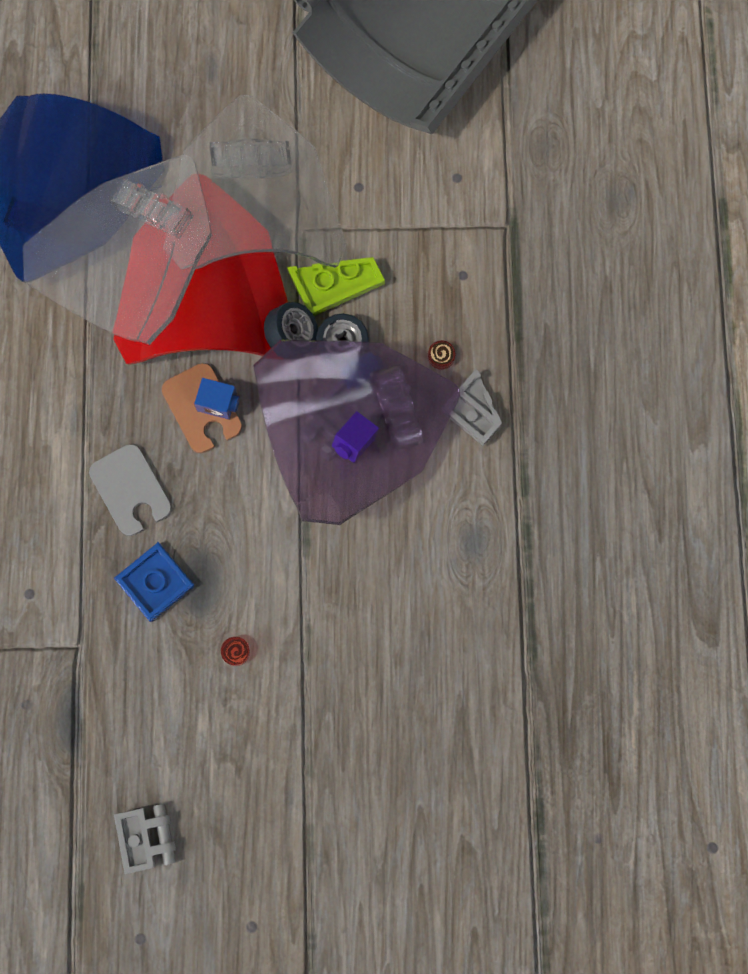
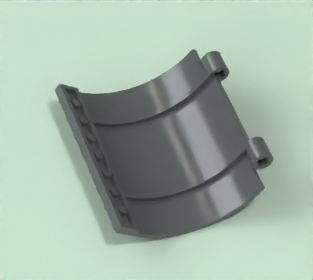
[293,0,537,134]

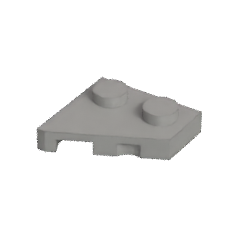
[441,369,502,446]

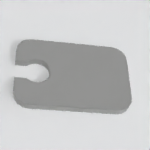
[89,444,171,536]

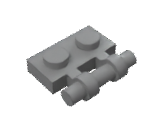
[114,804,176,874]

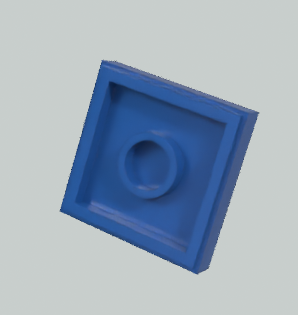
[114,542,195,623]

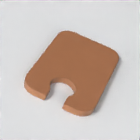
[162,363,242,453]

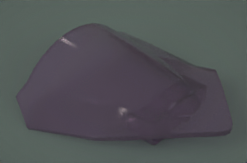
[253,340,460,525]

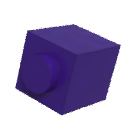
[332,411,379,463]

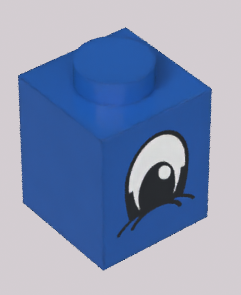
[194,378,240,419]

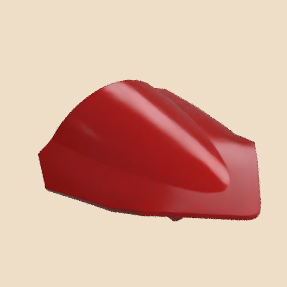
[113,175,288,365]

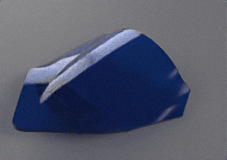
[0,94,165,283]

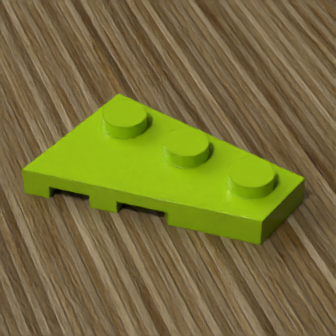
[287,257,385,316]

